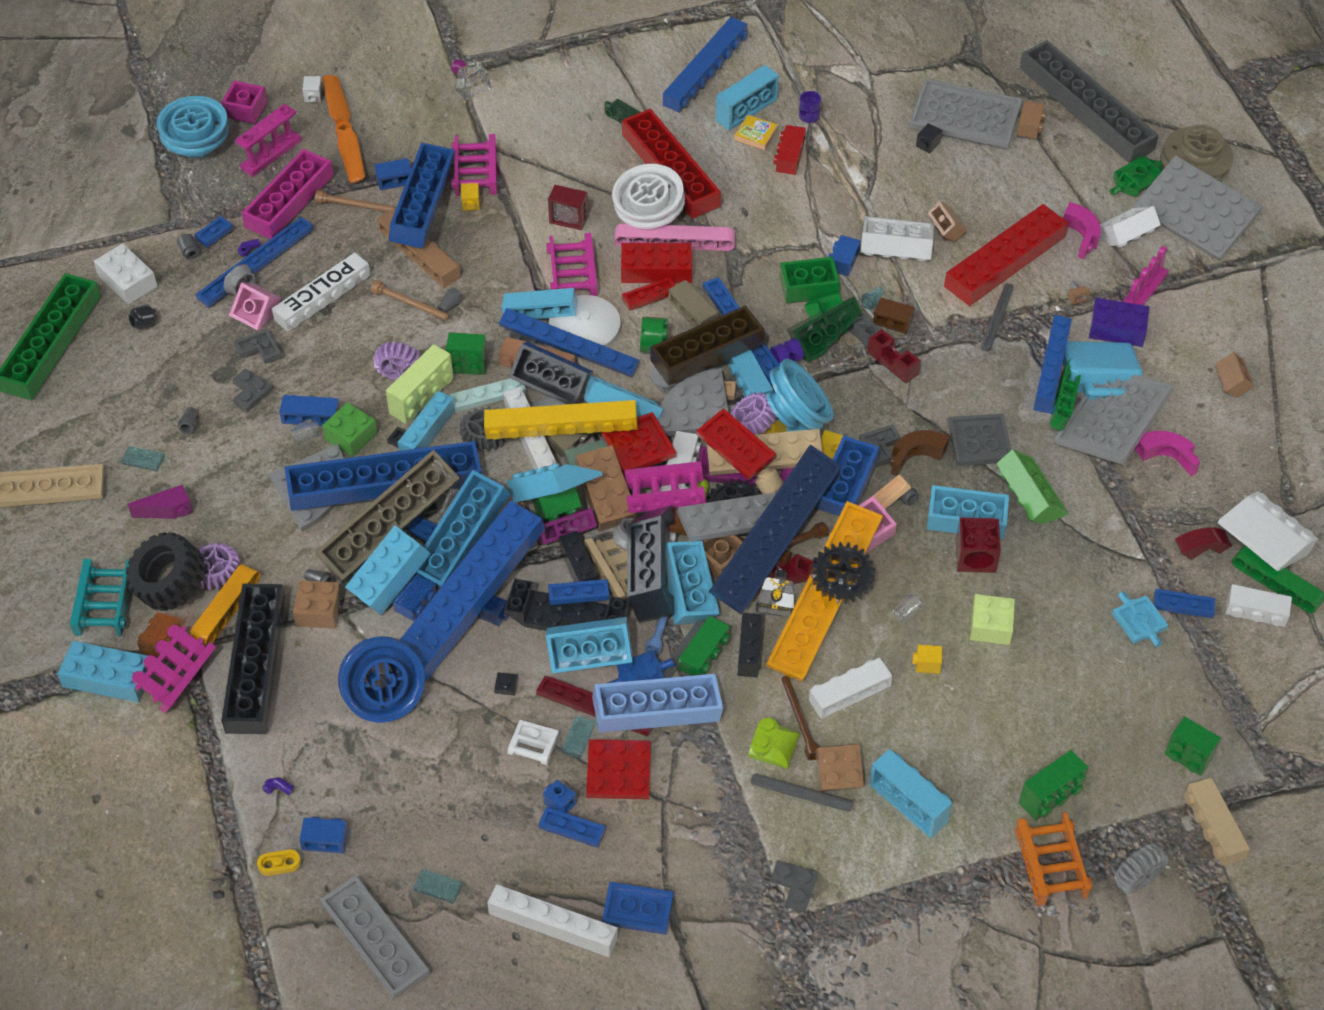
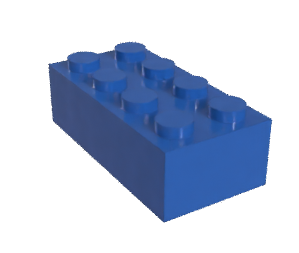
[816,435,879,516]

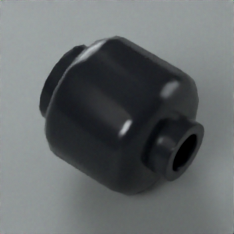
[128,304,157,330]

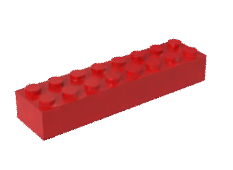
[622,108,721,219]
[944,204,1069,307]

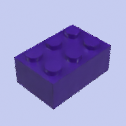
[1089,298,1150,347]

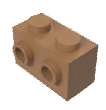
[1017,101,1046,139]
[928,201,967,242]
[1216,352,1254,398]

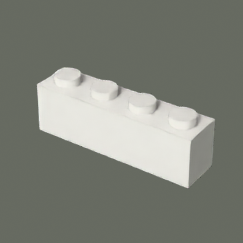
[809,658,892,719]

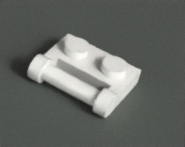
[507,720,559,765]

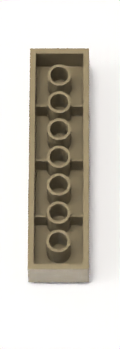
[315,449,459,584]

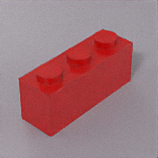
[773,125,806,175]

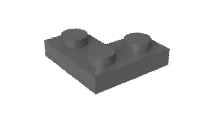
[234,329,282,364]
[232,368,273,413]
[859,424,901,467]
[770,860,818,914]

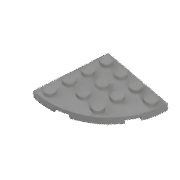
[658,368,728,436]
[269,444,344,532]

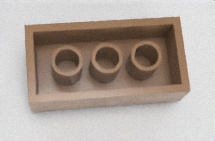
[575,445,637,532]

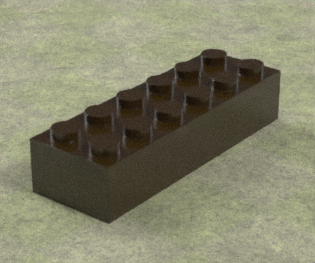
[650,305,765,386]

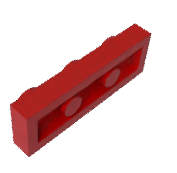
[622,277,676,311]

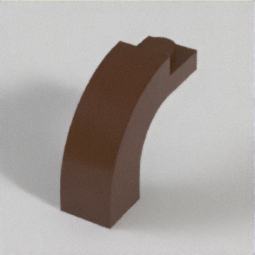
[890,430,950,476]

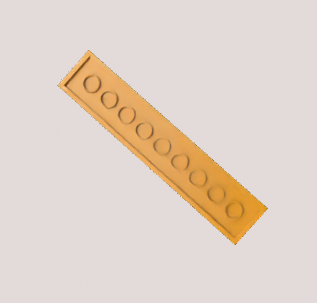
[766,501,883,682]

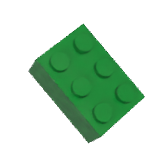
[779,256,840,303]
[1019,750,1089,821]

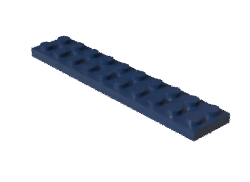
[709,444,842,615]

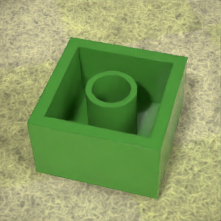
[322,402,378,457]

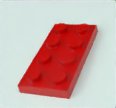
[696,408,777,480]

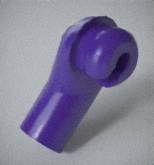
[238,239,260,257]
[262,777,294,796]

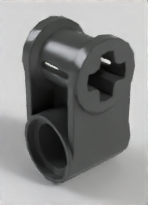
[848,313,879,347]

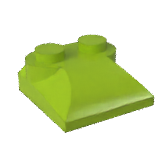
[748,718,800,769]

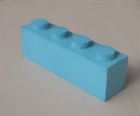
[501,288,577,319]
[724,350,773,398]
[398,391,455,451]

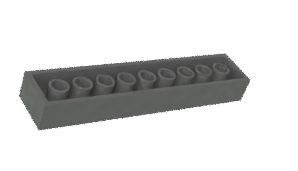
[1020,40,1159,163]

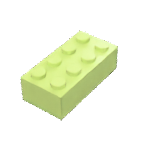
[386,344,453,424]

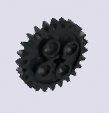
[706,478,762,503]
[811,542,875,604]

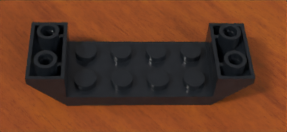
[627,505,674,623]
[504,578,630,631]

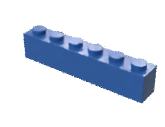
[1033,315,1072,414]

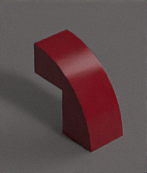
[1175,527,1232,560]
[767,554,813,585]

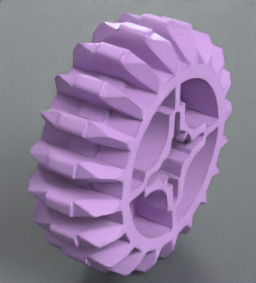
[374,341,422,381]
[730,392,777,435]
[198,541,241,591]

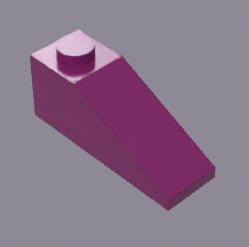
[127,484,193,519]
[537,508,597,544]

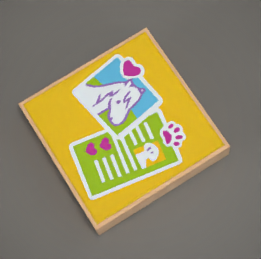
[734,115,778,150]

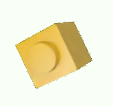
[461,183,480,211]
[912,645,942,674]

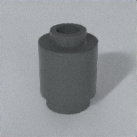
[177,234,199,260]

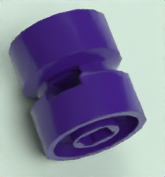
[798,91,821,123]
[770,338,804,364]

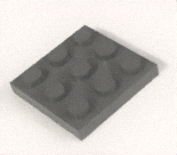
[947,413,1012,466]

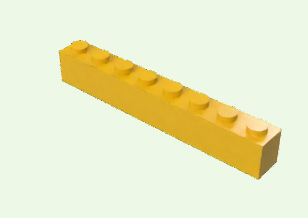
[484,400,637,440]

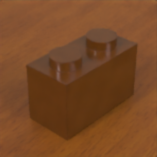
[873,297,915,334]

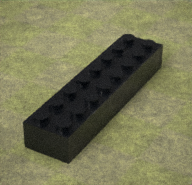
[221,584,285,734]

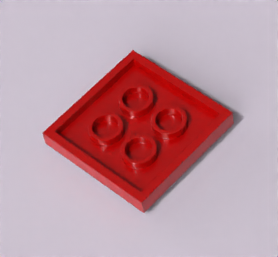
[601,412,676,476]
[586,739,651,800]

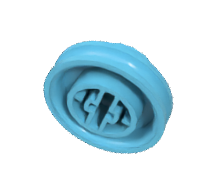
[157,96,229,158]
[766,359,834,430]

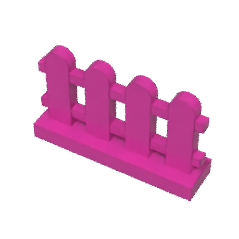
[1122,245,1169,305]
[131,625,216,713]

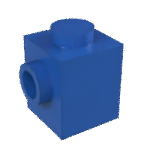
[543,780,577,813]

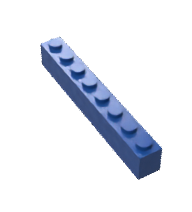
[663,17,748,113]

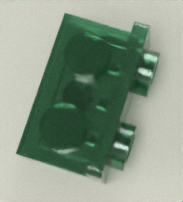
[604,98,640,125]

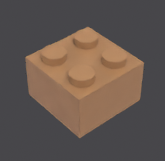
[701,535,743,579]
[293,580,342,629]
[815,744,864,792]

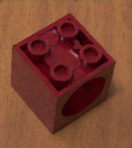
[956,517,1001,573]

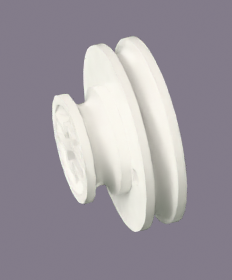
[612,164,685,229]

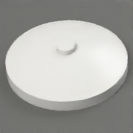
[549,295,621,347]

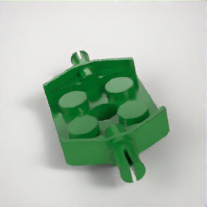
[1109,156,1163,197]

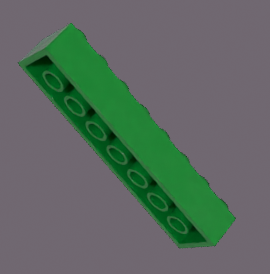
[0,273,101,401]

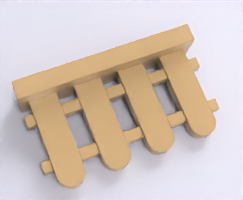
[584,538,628,599]

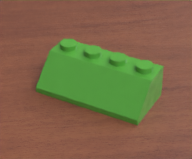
[996,449,1069,524]

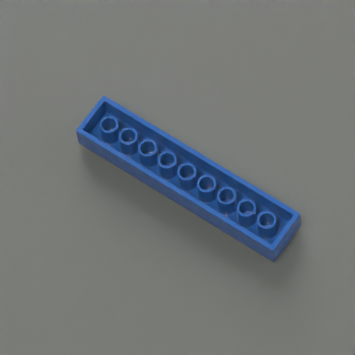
[284,441,482,511]
[400,500,545,681]

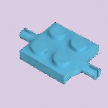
[1112,591,1168,647]

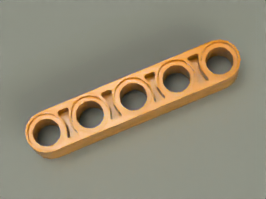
[190,564,260,646]

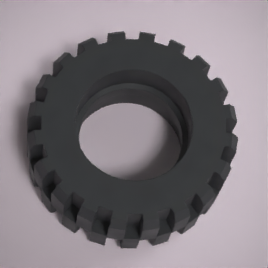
[126,532,205,611]

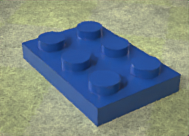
[602,882,673,935]

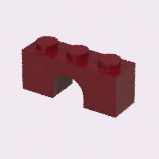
[867,329,921,383]

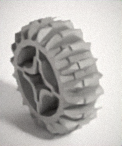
[1114,843,1169,894]

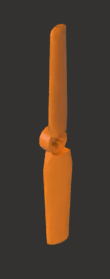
[322,75,365,183]

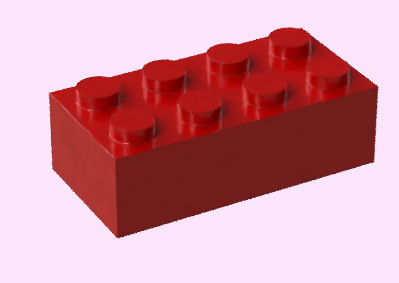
[621,243,692,283]

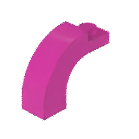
[1063,202,1101,259]
[1134,431,1200,476]

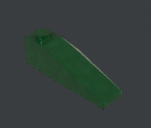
[786,297,862,363]

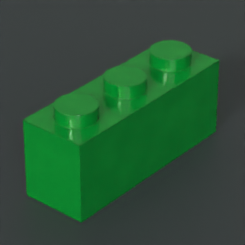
[678,616,731,676]

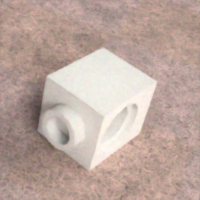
[302,76,323,102]

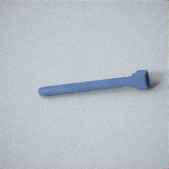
[645,616,668,655]

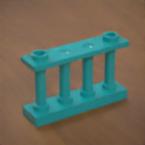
[70,559,130,636]

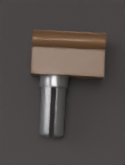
[1068,280,1090,305]

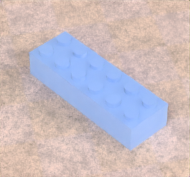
[592,674,723,733]

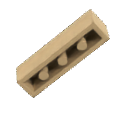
[1184,777,1250,866]

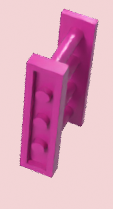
[235,103,302,177]
[451,134,497,196]
[546,233,597,296]
[625,461,706,513]

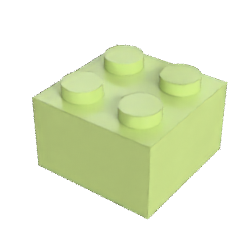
[970,594,1015,645]

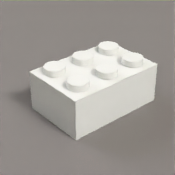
[93,243,158,304]

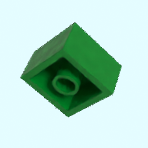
[446,332,487,375]
[531,487,581,521]
[1165,716,1221,776]

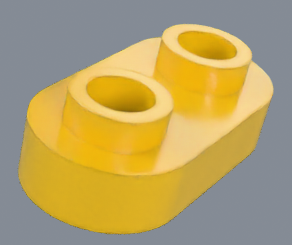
[257,849,301,876]

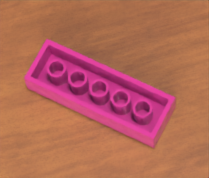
[242,149,334,239]

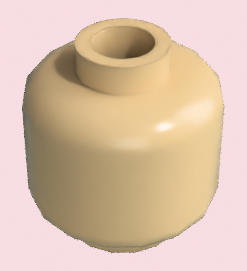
[755,467,784,494]

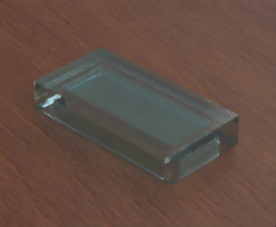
[121,446,165,472]
[561,716,595,759]
[413,869,462,904]

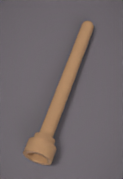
[315,190,396,212]
[371,280,449,320]

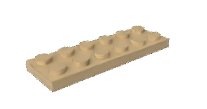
[707,429,823,475]
[0,464,104,507]

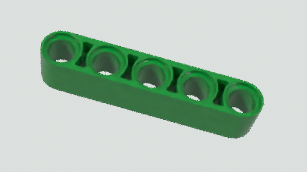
[1049,359,1081,431]
[1232,545,1324,614]

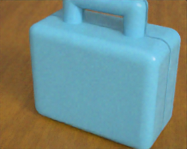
[1063,341,1143,399]

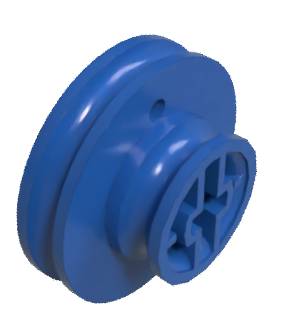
[338,636,425,723]

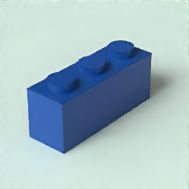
[279,395,340,426]

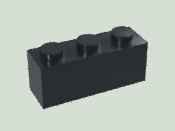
[559,531,598,582]
[737,612,762,678]

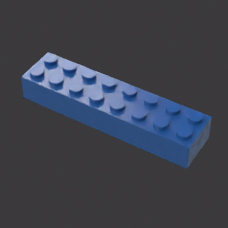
[389,142,455,248]

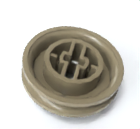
[1160,125,1234,182]

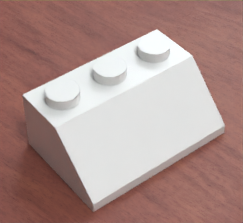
[1100,206,1160,247]

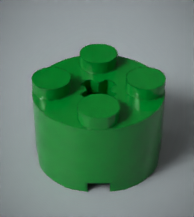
[640,317,668,353]

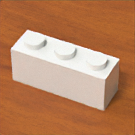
[1225,584,1292,627]

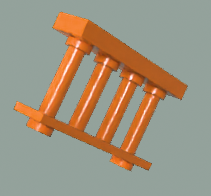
[1015,812,1092,906]

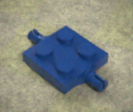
[607,650,674,683]

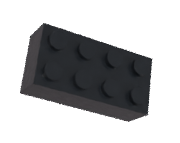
[509,342,594,404]

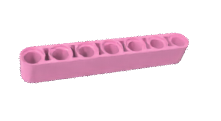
[614,224,735,251]

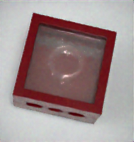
[548,184,588,231]

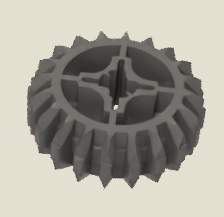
[459,406,507,452]

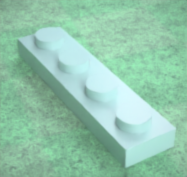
[450,378,526,412]

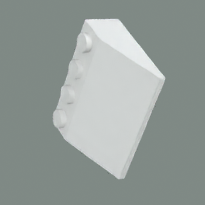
[860,216,934,261]
[1217,491,1318,571]

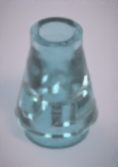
[861,286,885,309]

